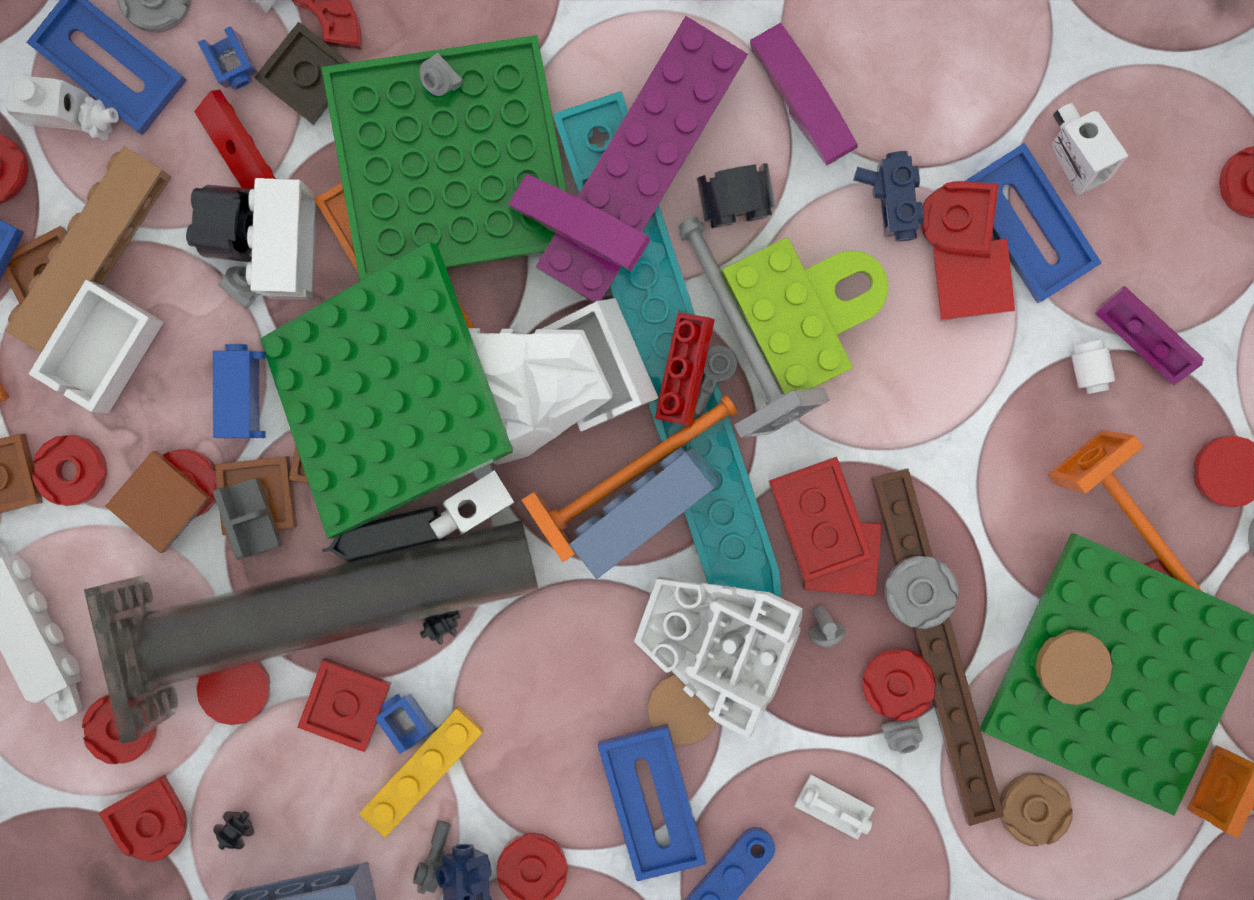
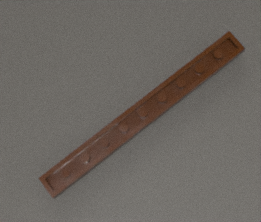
[871,468,1004,826]

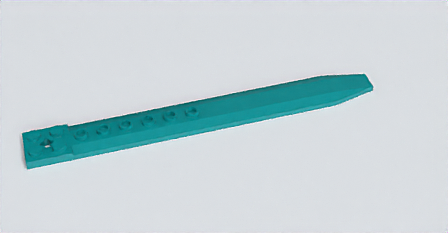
[553,91,782,598]

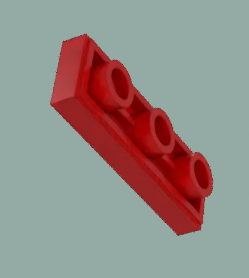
[194,89,276,189]
[655,312,715,427]

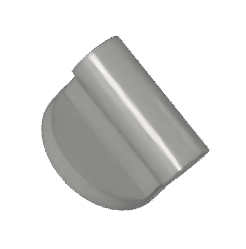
[420,53,463,96]
[218,266,256,309]
[809,605,845,648]
[880,718,924,754]

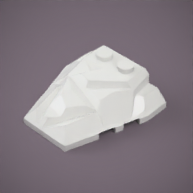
[468,328,613,465]
[634,577,803,739]

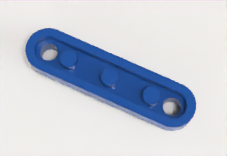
[684,827,775,900]

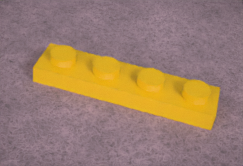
[359,706,484,838]

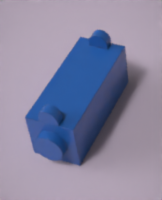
[213,344,266,439]

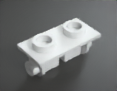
[794,774,874,840]

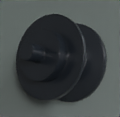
[420,605,461,645]
[213,811,254,850]

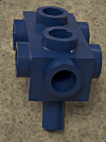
[853,151,924,242]
[436,844,492,900]

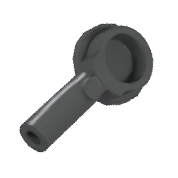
[695,346,737,416]
[413,820,451,894]

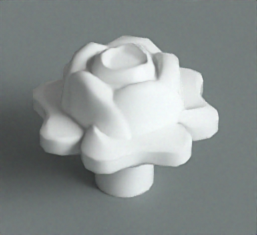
[78,97,119,141]

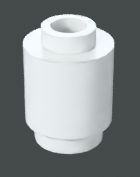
[1071,339,1115,394]

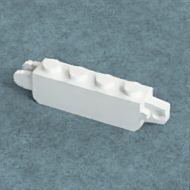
[0,541,84,722]

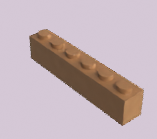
[5,146,171,353]

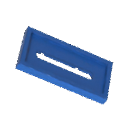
[26,0,187,135]
[965,143,1101,303]
[598,724,706,881]

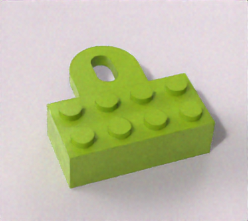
[721,237,888,394]

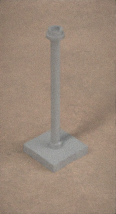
[679,217,830,438]

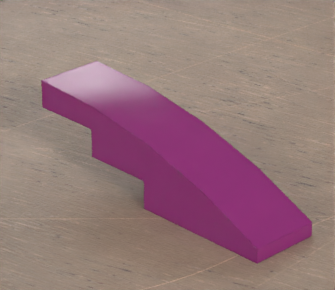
[750,22,858,166]
[508,174,651,271]

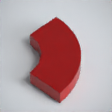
[292,0,362,49]

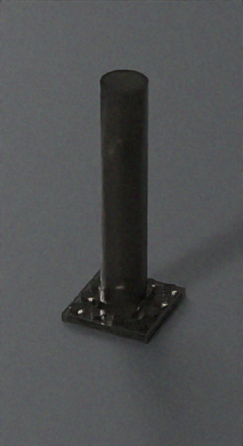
[84,520,539,744]

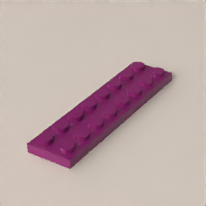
[536,16,748,303]

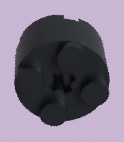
[696,163,776,229]
[186,184,254,262]

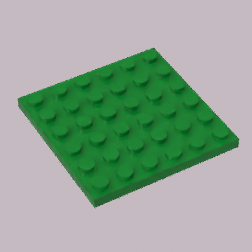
[321,35,567,281]
[260,242,513,538]
[980,532,1254,816]

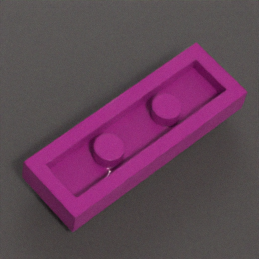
[1095,286,1204,385]

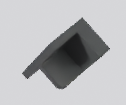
[213,478,283,560]

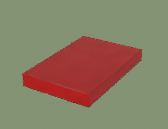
[768,457,874,583]

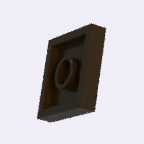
[254,22,350,125]

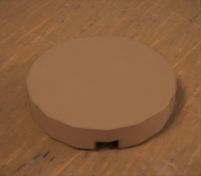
[1035,629,1112,705]
[648,673,716,745]
[1000,773,1073,846]

